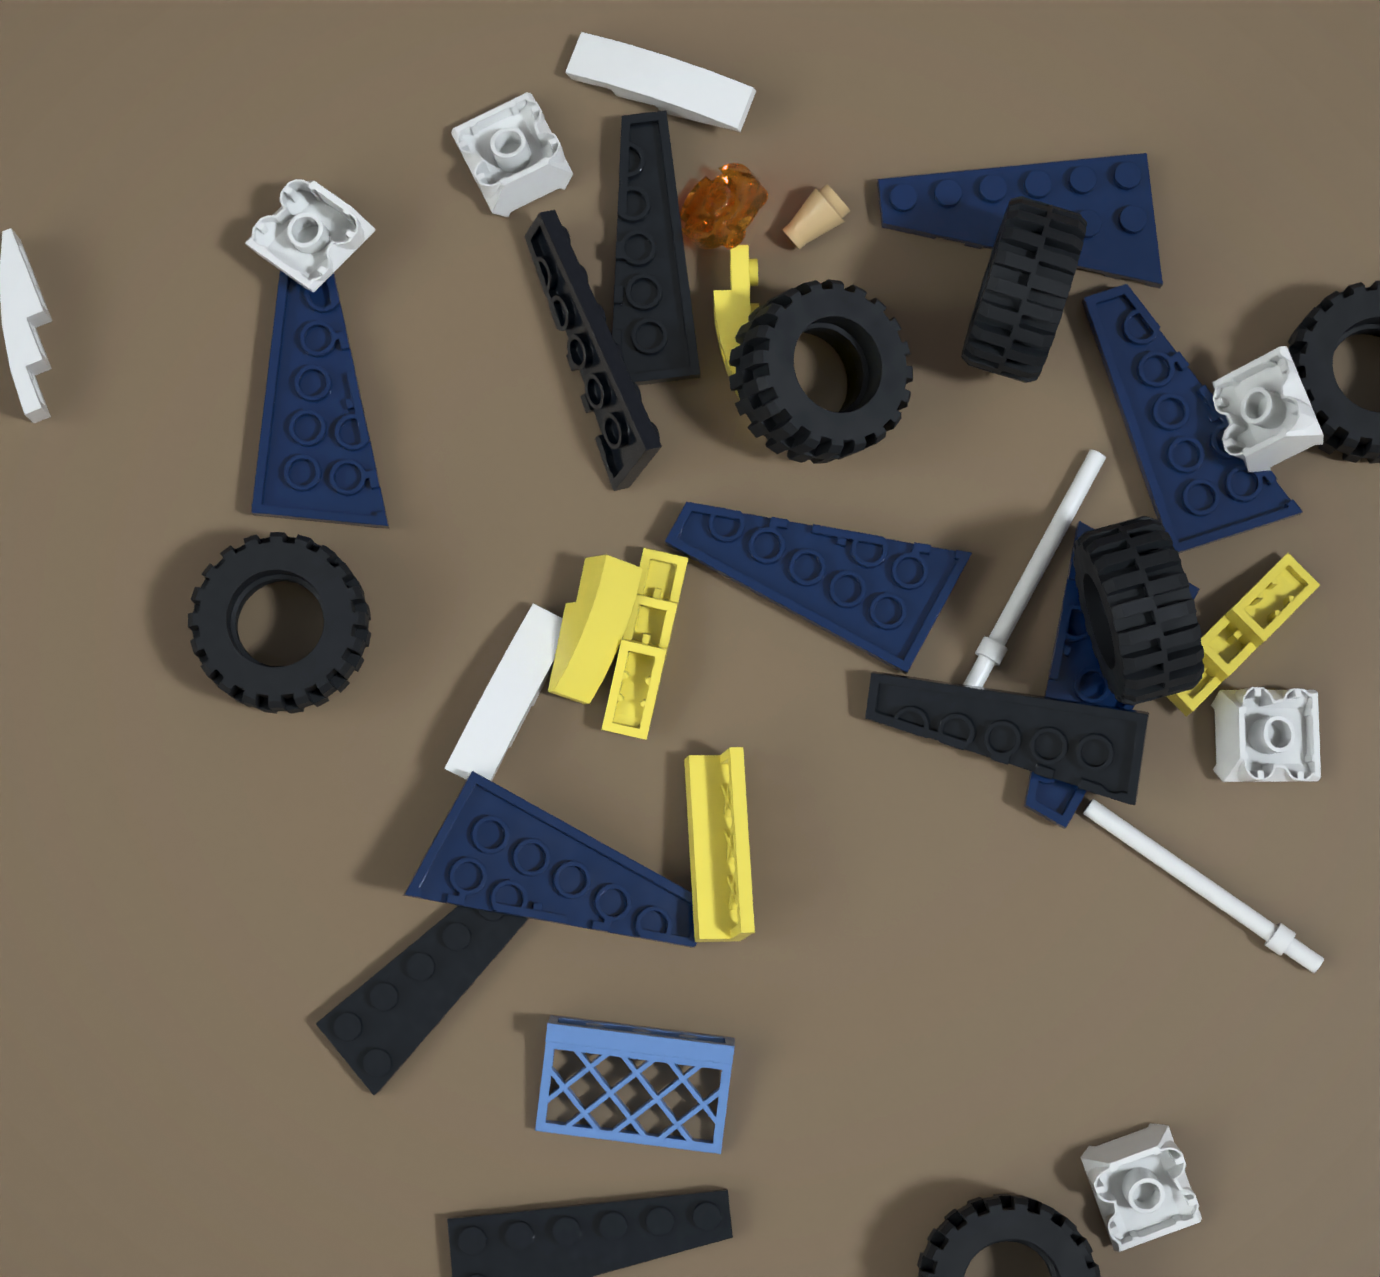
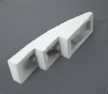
[565,32,756,132]
[0,228,52,423]
[444,603,563,781]

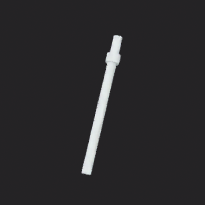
[963,449,1106,687]
[1083,799,1324,974]

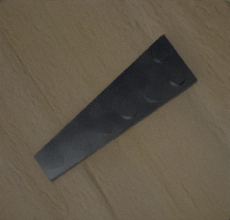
[612,110,701,386]
[524,210,662,491]
[865,671,1149,805]
[316,906,529,1095]
[447,1189,733,1277]

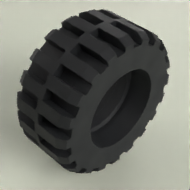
[961,196,1087,383]
[729,279,913,464]
[1288,281,1380,464]
[1073,516,1204,706]
[188,532,371,714]
[917,1194,1101,1277]

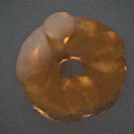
[680,163,768,249]

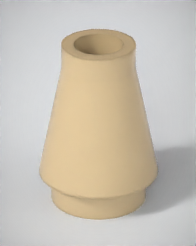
[782,184,850,250]

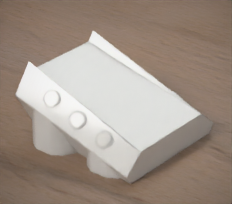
[451,92,573,217]
[245,179,376,293]
[1212,346,1324,472]
[1211,687,1321,782]
[1081,1123,1202,1252]

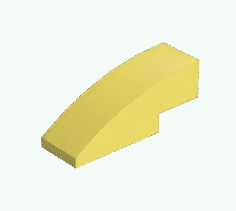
[548,554,643,704]

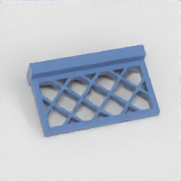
[535,1015,735,1154]

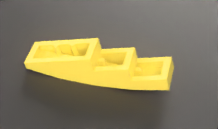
[601,547,689,740]
[1166,553,1320,717]

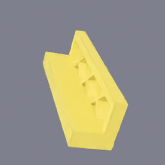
[684,747,755,942]

